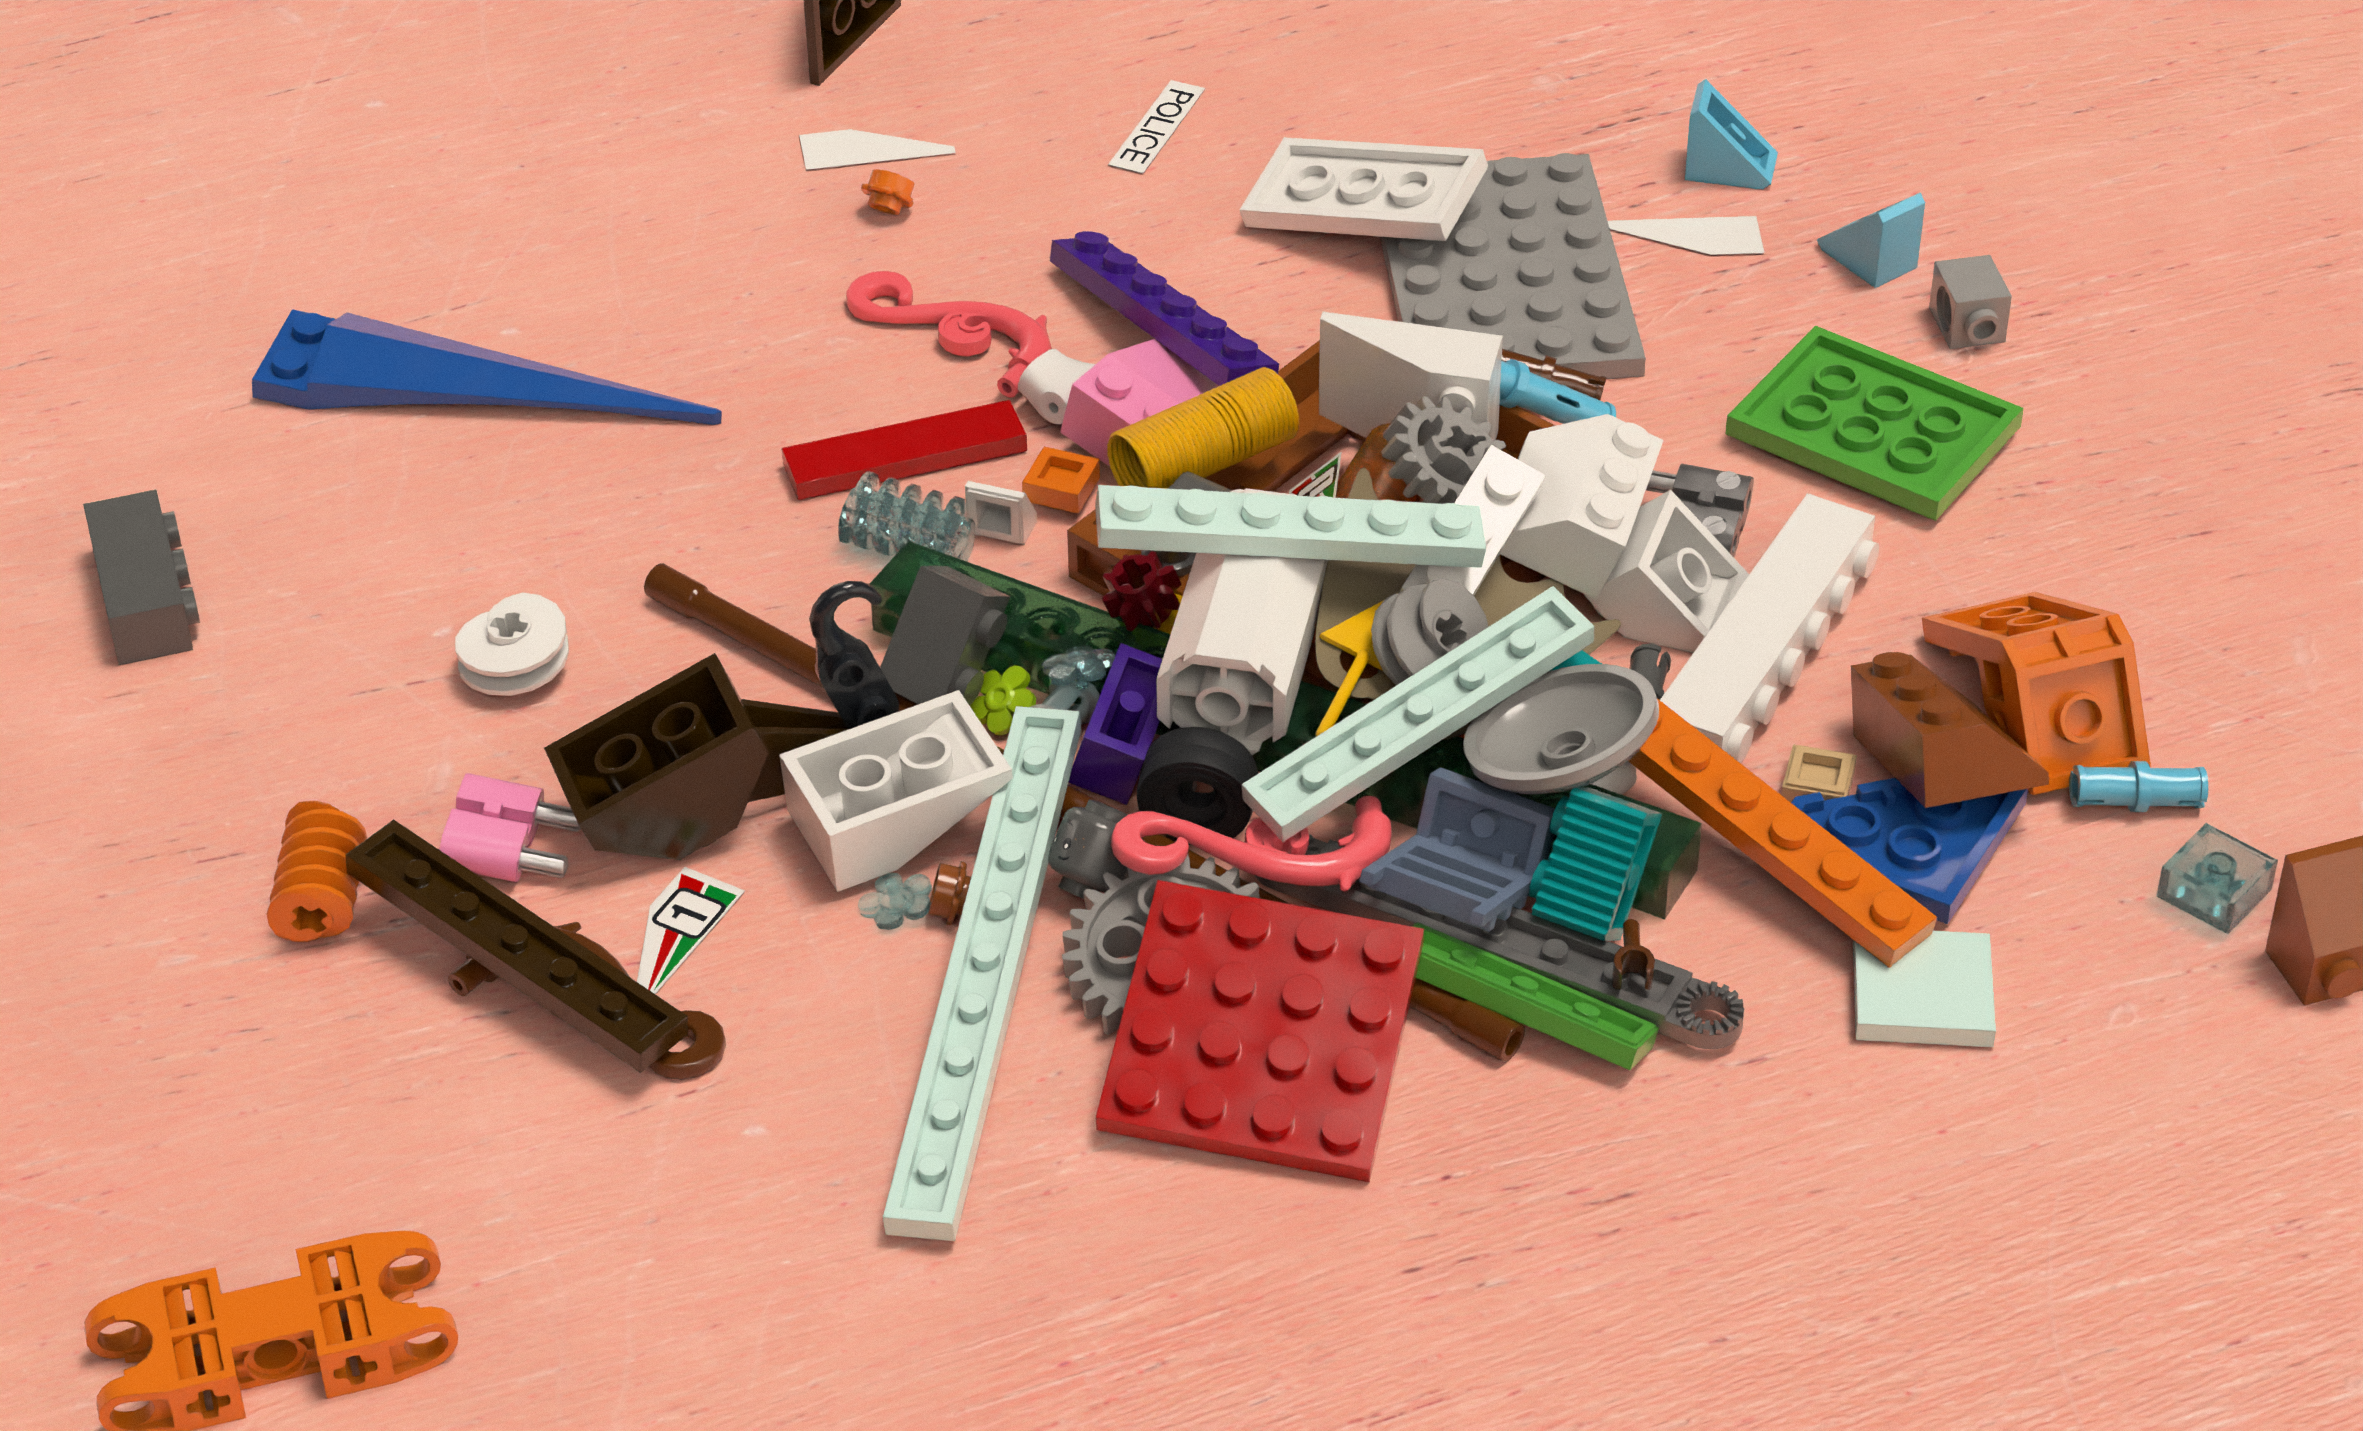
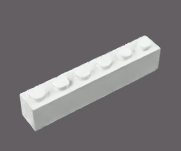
[1660,493,1879,763]

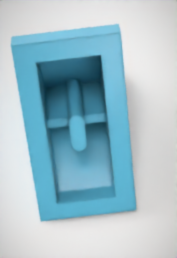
[1685,79,1778,190]
[1817,192,1925,288]

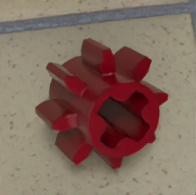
[1102,551,1182,632]

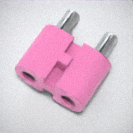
[439,773,581,882]

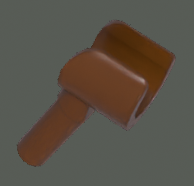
[1612,919,1655,990]

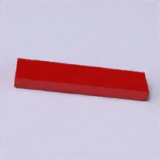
[781,400,1027,500]

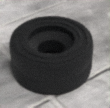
[1136,727,1258,846]

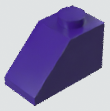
[1068,643,1163,805]

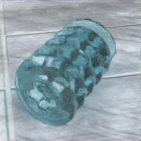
[838,471,975,572]

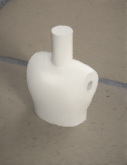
[1018,349,1095,424]

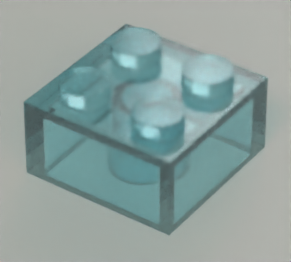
[2156,823,2278,934]

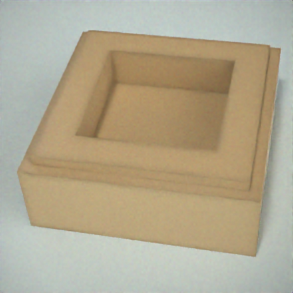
[1781,744,1857,802]

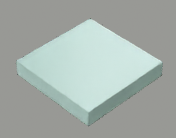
[1853,931,1996,1047]

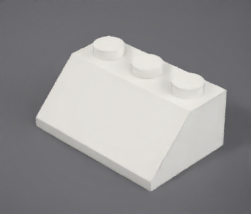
[1500,414,1664,599]

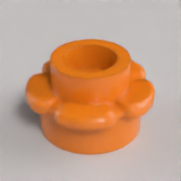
[861,169,915,215]

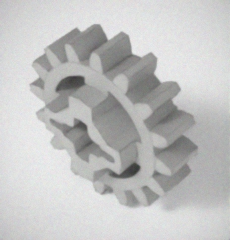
[1381,396,1506,504]

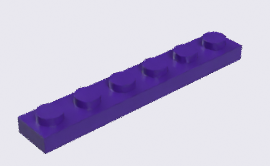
[1050,231,1279,386]

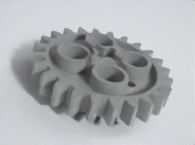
[1062,855,1260,1035]

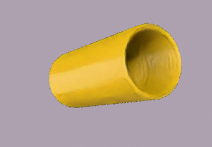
[1107,367,1299,489]

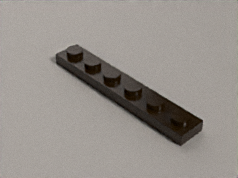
[345,819,688,1073]

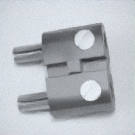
[1646,463,1754,557]

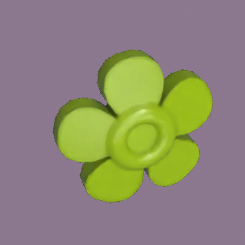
[970,666,1036,736]

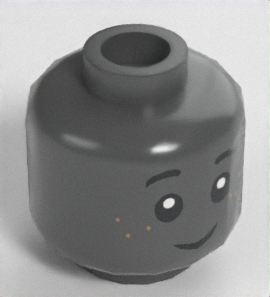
[1048,799,1144,899]

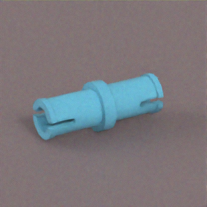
[2069,761,2208,812]

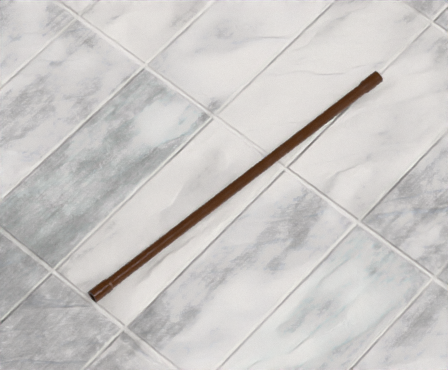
[644,563,1525,1062]

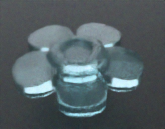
[1042,646,1115,690]
[858,873,932,930]

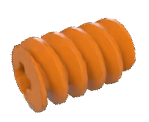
[266,801,367,942]

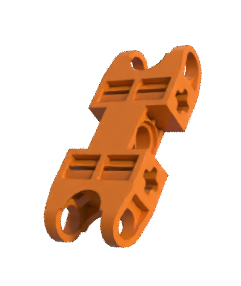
[84,1231,458,1431]

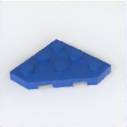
[1791,778,2028,924]

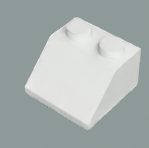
[1584,490,1749,653]

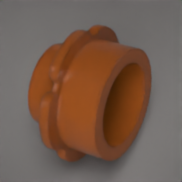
[928,861,971,925]

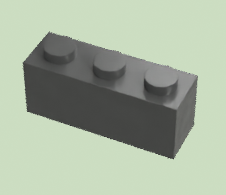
[83,489,200,665]

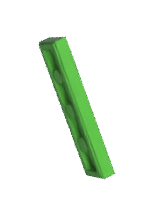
[1412,922,1659,1070]

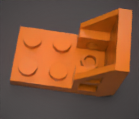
[1922,592,2151,795]

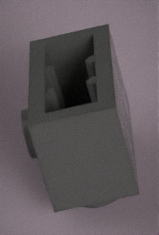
[880,566,1011,705]

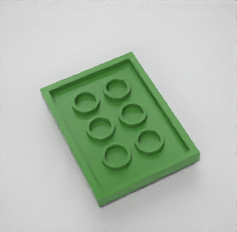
[1725,326,2024,521]

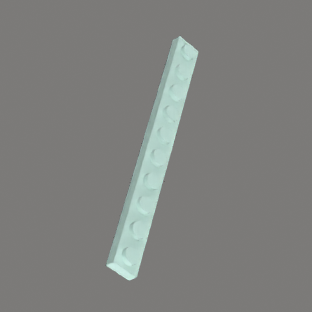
[883,706,1081,1241]

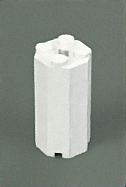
[1156,488,1328,755]

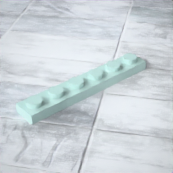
[1095,485,1486,568]
[1242,586,1594,842]

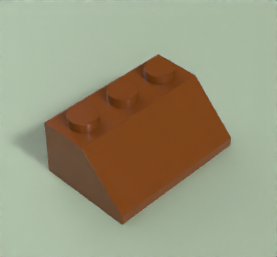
[1851,652,2049,808]
[2265,835,2363,1006]

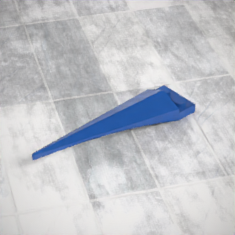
[252,309,722,425]

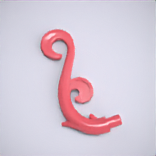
[846,271,1052,398]
[1111,796,1392,892]

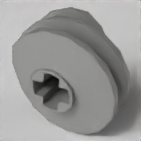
[1371,578,1489,686]

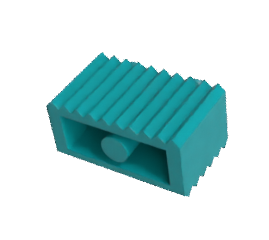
[1529,787,1662,941]

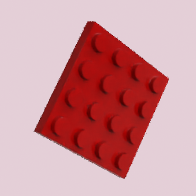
[1095,880,1424,1183]

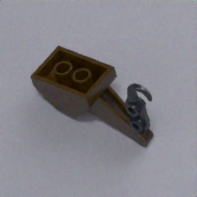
[544,581,899,860]

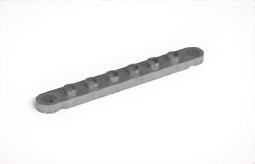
[1255,834,1745,1049]

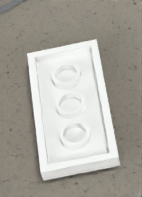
[1239,137,1488,241]

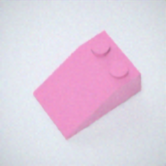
[1060,339,1218,467]

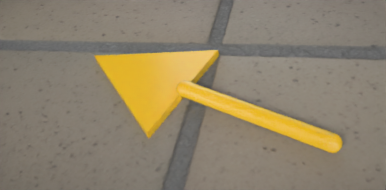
[1315,593,1397,737]

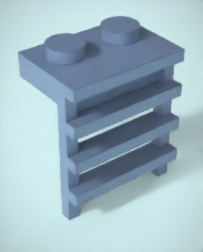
[1359,767,1555,932]

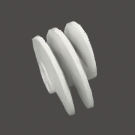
[455,592,570,696]

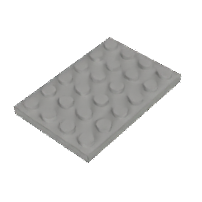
[1380,153,1646,379]

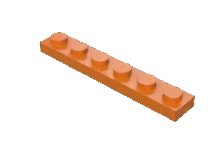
[1628,698,1937,968]

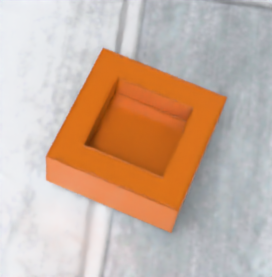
[1022,446,1100,514]

